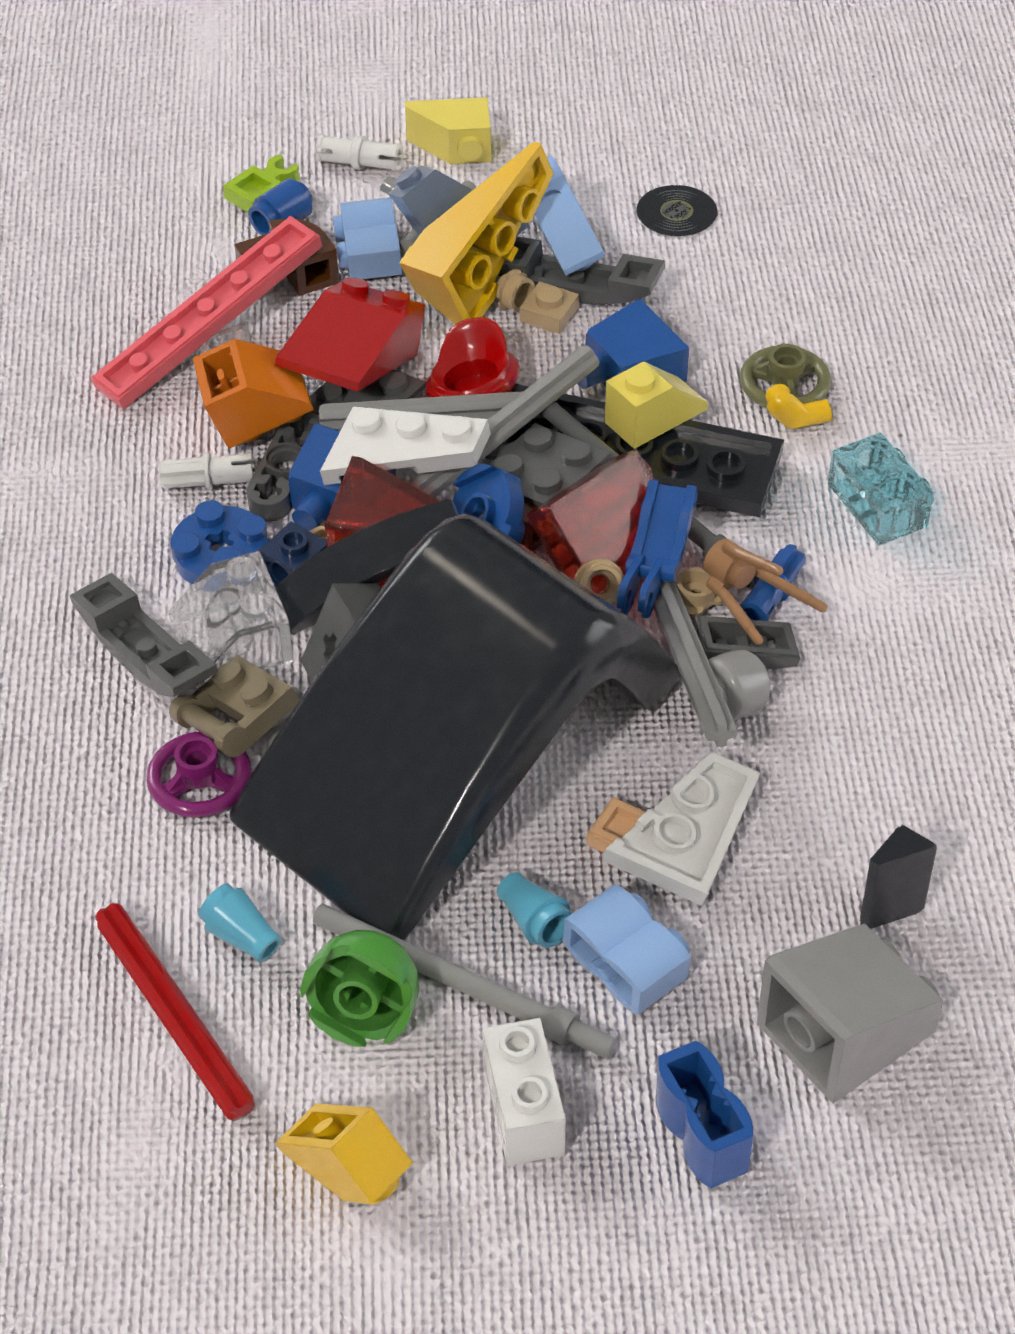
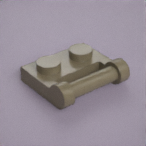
[169,655,300,757]

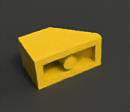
[275,1103,413,1205]

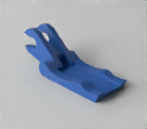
[617,479,698,618]

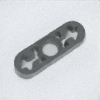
[247,412,320,522]

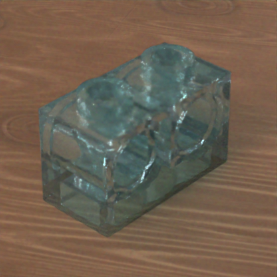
[828,432,934,546]

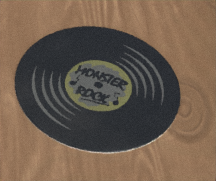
[636,185,717,237]

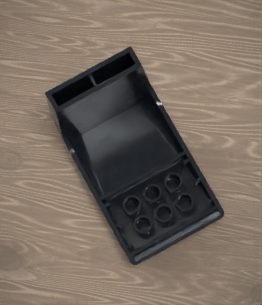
[230,514,681,941]

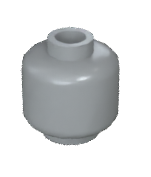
[708,649,771,721]

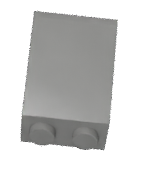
[757,923,943,1104]

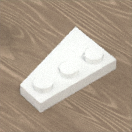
[320,407,491,485]
[602,751,760,906]

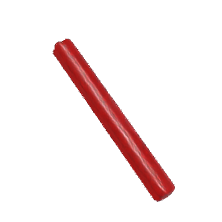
[95,903,255,1121]

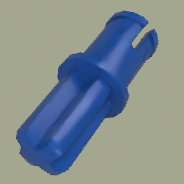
[740,544,806,621]

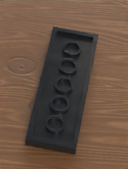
[485,383,784,518]

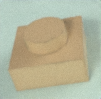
[519,281,579,334]

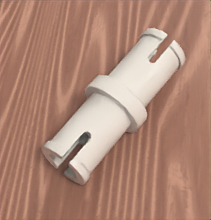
[315,135,403,171]

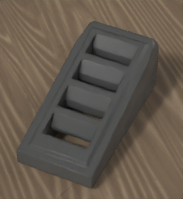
[692,615,800,670]

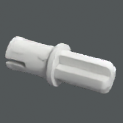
[159,452,256,490]

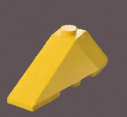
[399,141,554,324]

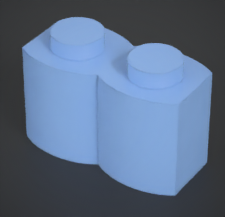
[333,197,402,279]
[562,884,691,1015]

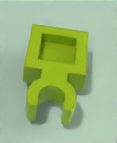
[223,155,300,213]

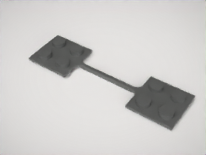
[310,370,611,512]

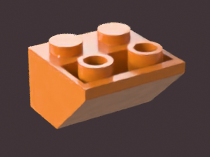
[193,338,314,449]

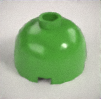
[300,930,420,1047]

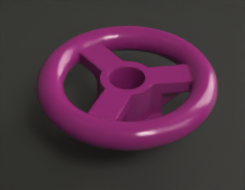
[146,732,252,818]

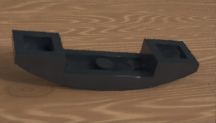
[274,500,459,635]

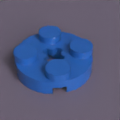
[445,464,525,543]
[170,500,268,590]

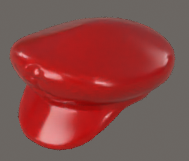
[426,317,520,397]

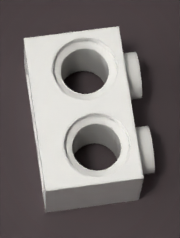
[482,1018,566,1166]

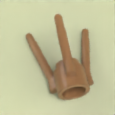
[703,538,828,645]

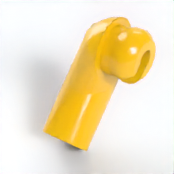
[765,384,832,429]

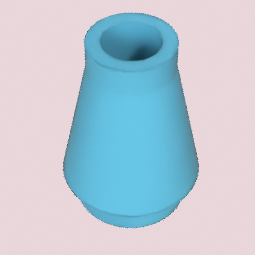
[497,872,572,948]
[198,883,282,963]

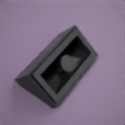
[859,824,937,929]

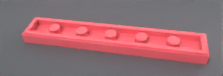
[91,216,323,410]

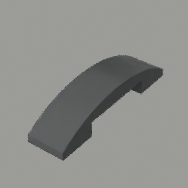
[498,236,666,304]
[69,572,218,697]

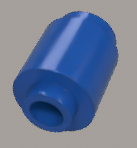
[248,178,313,235]

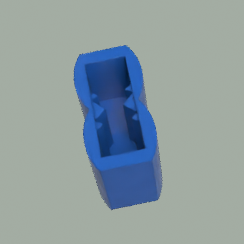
[655,1041,753,1188]

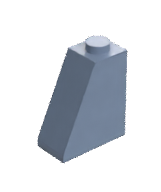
[388,165,529,236]

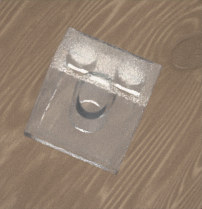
[168,551,293,688]

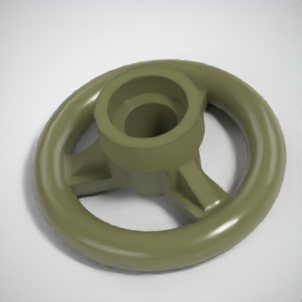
[740,344,831,408]

